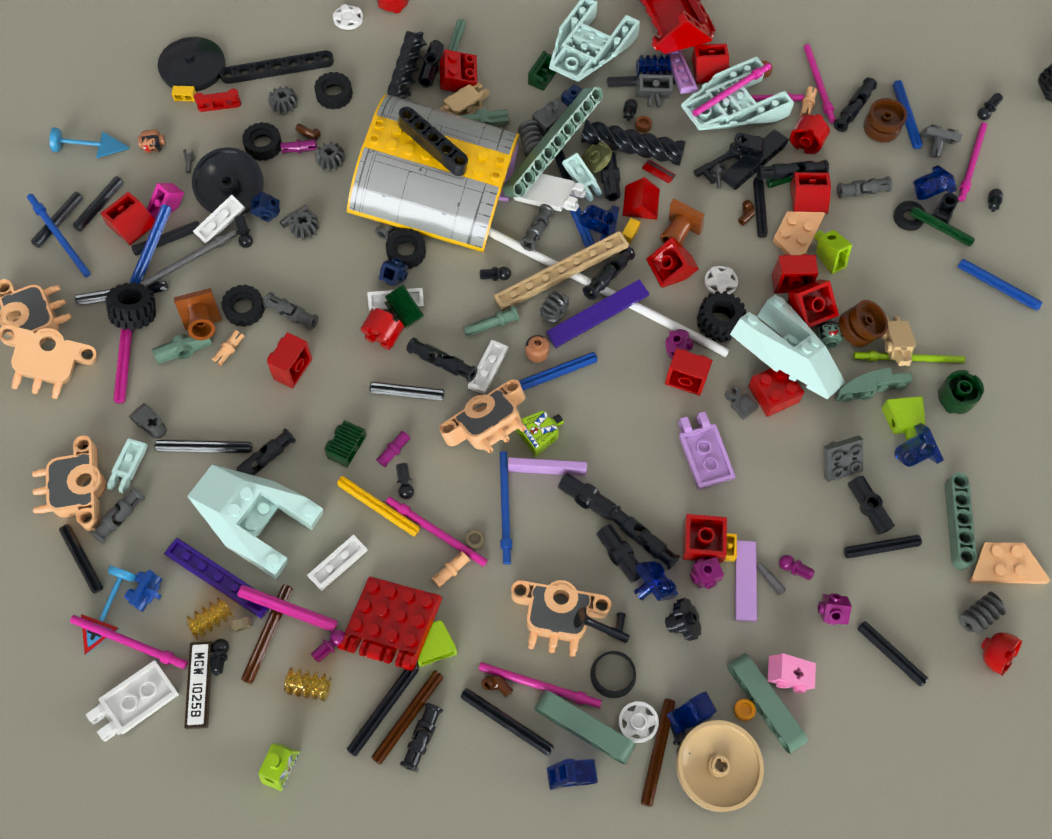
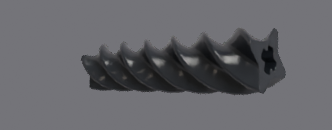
[387,31,427,99]
[581,119,686,166]

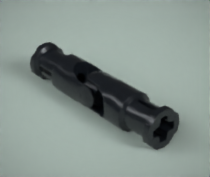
[834,77,877,132]
[757,159,829,181]
[582,246,635,300]
[406,337,478,382]
[236,428,296,476]
[607,505,681,570]

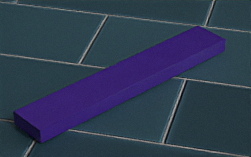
[546,279,649,349]
[164,538,269,619]

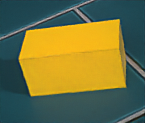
[172,86,196,102]
[622,218,641,244]
[724,533,737,562]

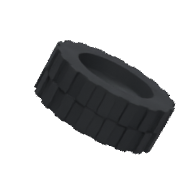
[314,72,353,110]
[242,122,282,161]
[386,228,426,269]
[221,284,265,327]

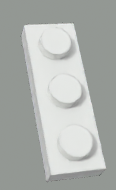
[193,195,245,245]
[367,288,424,311]
[468,340,508,395]
[307,534,368,591]

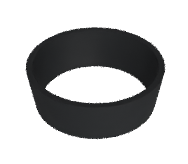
[590,651,636,698]

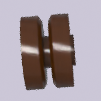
[863,98,907,143]
[839,300,888,347]

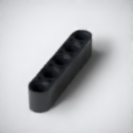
[398,106,468,176]
[721,129,789,190]

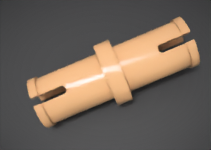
[799,86,817,116]
[212,330,245,366]
[431,551,470,588]

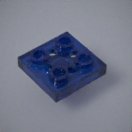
[634,561,679,601]

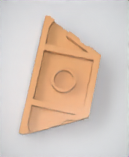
[773,211,825,255]
[969,542,1050,584]

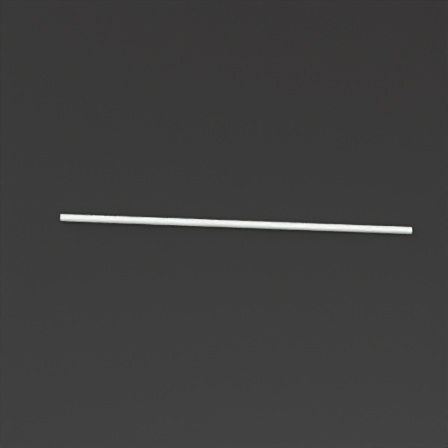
[489,227,730,357]

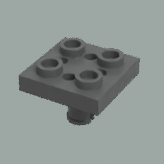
[920,124,963,157]
[823,436,863,482]

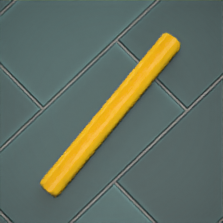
[337,476,420,536]

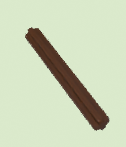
[241,584,293,684]
[372,670,443,764]
[641,698,675,807]

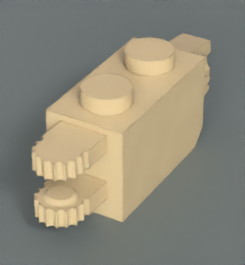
[439,82,490,116]
[881,316,916,366]

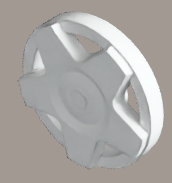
[333,4,363,30]
[704,266,738,295]
[618,701,659,743]

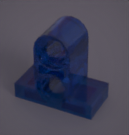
[913,165,957,200]
[579,205,620,240]
[894,423,944,467]
[667,691,717,734]
[547,759,598,790]

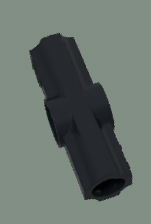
[418,40,444,88]
[601,152,621,201]
[558,473,617,520]
[847,476,895,535]
[596,524,646,583]

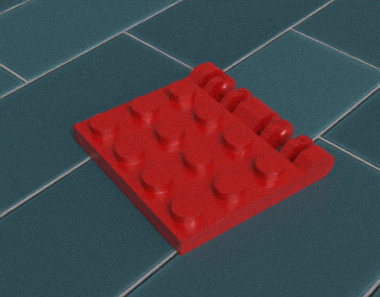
[337,576,443,671]

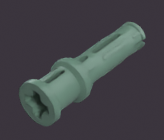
[463,305,519,338]

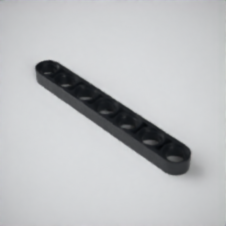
[220,50,334,84]

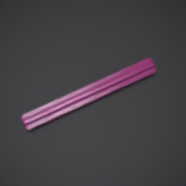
[113,327,132,404]
[237,585,338,632]

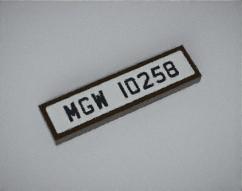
[184,642,213,729]

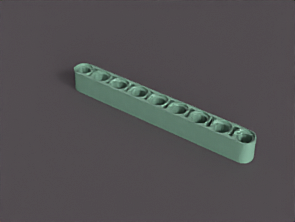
[503,86,603,198]

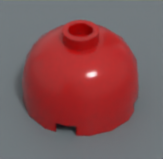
[981,632,1022,676]

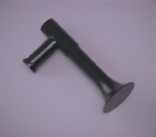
[694,145,740,184]
[574,607,630,643]

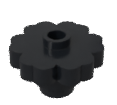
[665,598,701,641]

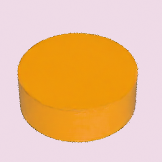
[733,699,756,721]

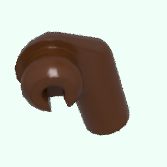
[295,124,321,140]
[738,200,755,226]
[482,676,513,697]

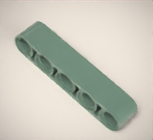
[945,472,977,570]
[727,653,808,754]
[534,690,636,765]

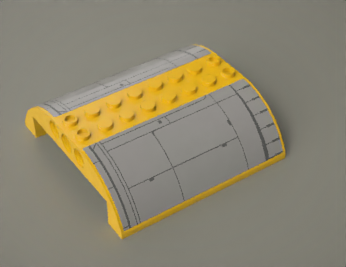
[347,94,520,253]

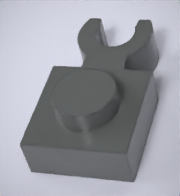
[725,385,759,420]

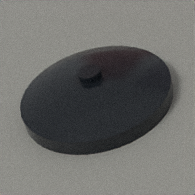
[158,37,226,92]
[192,147,264,216]

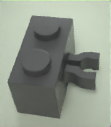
[636,74,673,107]
[532,98,568,137]

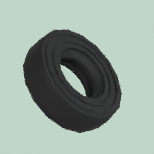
[893,201,926,231]

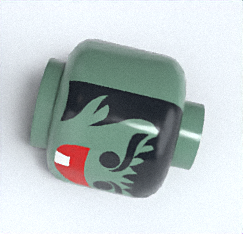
[817,320,843,348]

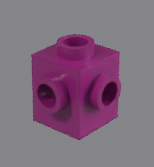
[665,329,694,358]
[690,557,724,589]
[817,593,852,625]

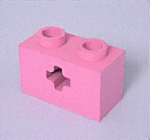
[768,653,816,693]

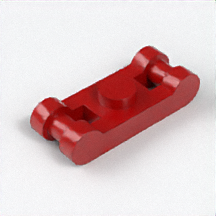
[194,88,241,112]

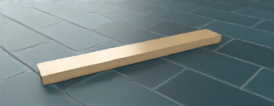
[493,231,629,311]

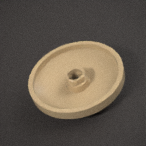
[676,720,764,812]

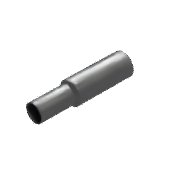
[280,205,309,228]
[756,562,786,595]

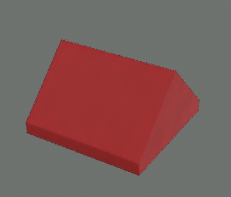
[622,177,660,220]

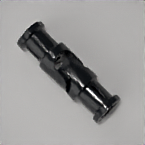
[399,703,443,772]

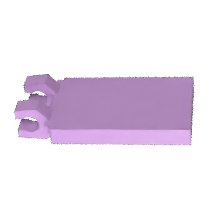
[678,412,736,489]

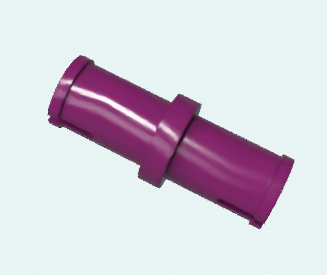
[281,139,317,154]
[376,430,410,467]

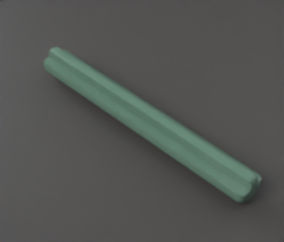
[437,19,466,83]

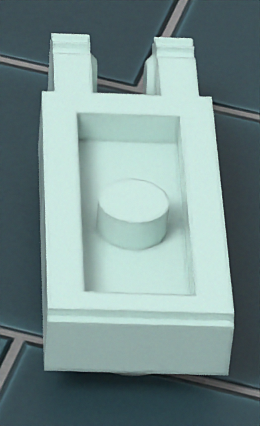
[562,153,602,202]
[107,438,148,494]

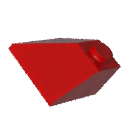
[646,237,699,288]

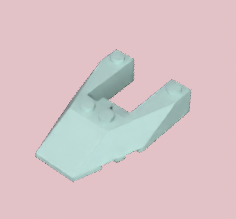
[549,0,640,82]
[681,56,794,130]
[730,295,846,399]
[187,464,323,579]

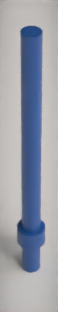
[27,194,91,278]
[500,451,513,565]

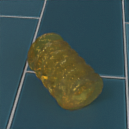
[186,597,235,640]
[284,667,332,702]

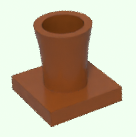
[660,198,705,245]
[174,288,222,340]

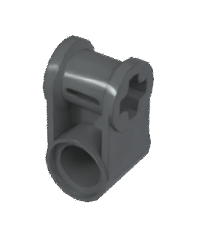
[129,403,167,438]

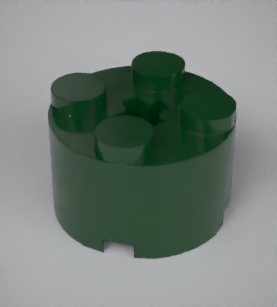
[938,370,984,414]

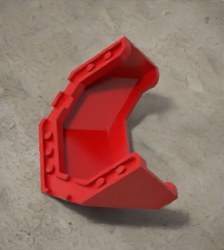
[640,0,716,54]

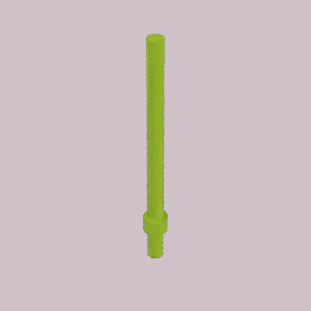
[853,350,965,363]

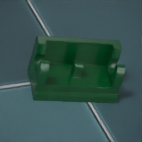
[528,51,556,91]

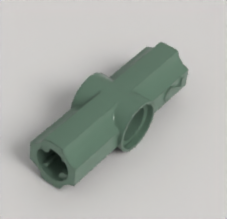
[460,108,509,126]
[152,334,213,365]

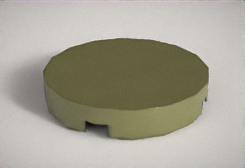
[581,142,612,174]

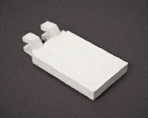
[514,174,586,212]
[85,660,179,742]

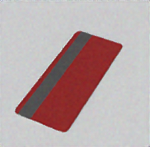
[642,160,676,184]

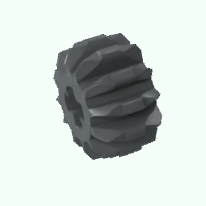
[268,86,298,115]
[315,141,345,172]
[288,209,319,240]
[540,291,569,323]

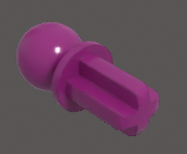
[779,555,815,580]
[311,630,345,662]

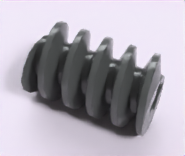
[518,120,542,157]
[958,591,1006,634]

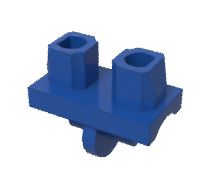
[124,570,162,612]

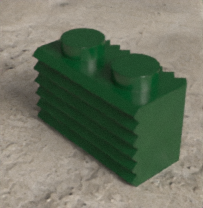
[384,285,424,329]
[325,420,367,468]

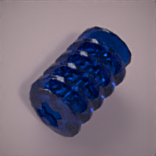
[636,54,671,76]

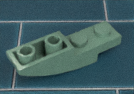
[835,368,912,402]

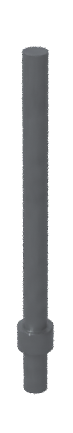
[140,230,237,287]

